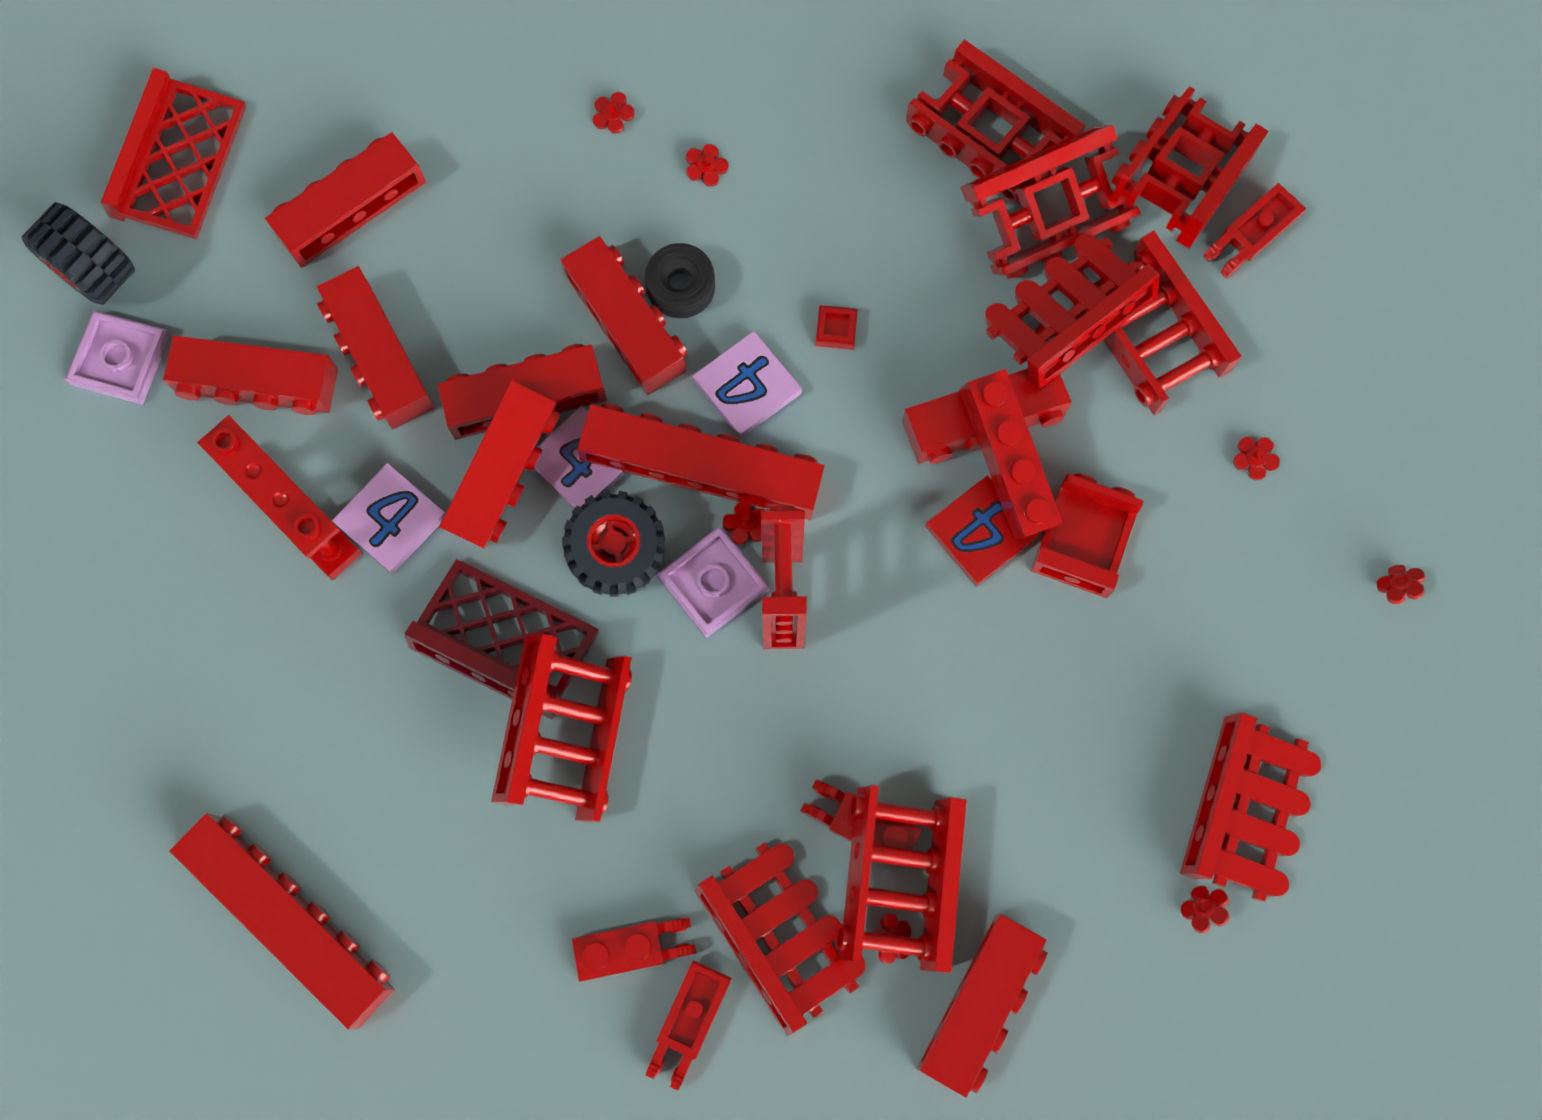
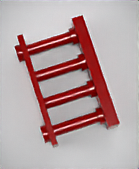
[1072,231,1242,415]
[197,415,362,580]
[761,505,807,649]
[491,633,632,822]
[836,785,967,973]

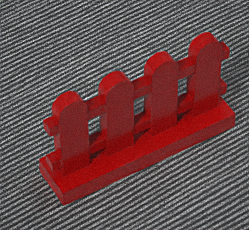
[985,234,1160,390]
[1180,712,1321,902]
[694,843,866,1036]

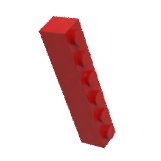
[577,403,825,520]
[169,813,395,1030]

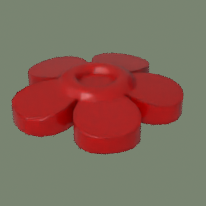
[592,92,635,134]
[686,144,728,187]
[1233,437,1280,480]
[722,503,765,545]
[1376,565,1425,604]
[1181,886,1230,933]
[872,913,911,964]

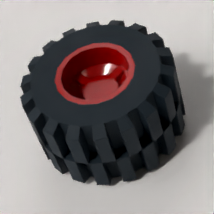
[21,202,135,305]
[562,490,665,597]

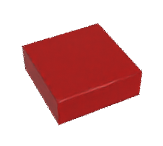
[815,305,858,350]

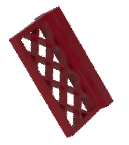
[404,559,599,720]

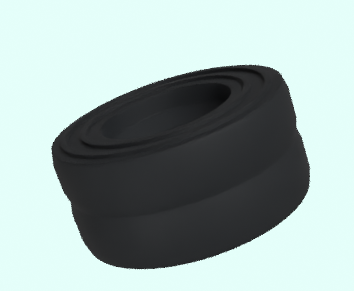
[645,243,715,318]

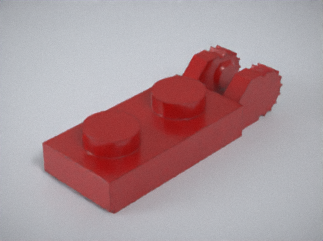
[1203,183,1306,278]
[800,779,922,868]
[572,917,697,982]
[645,960,732,1091]

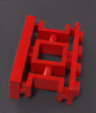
[906,39,1086,205]
[1110,86,1269,249]
[960,125,1141,279]

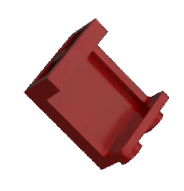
[1031,473,1144,598]

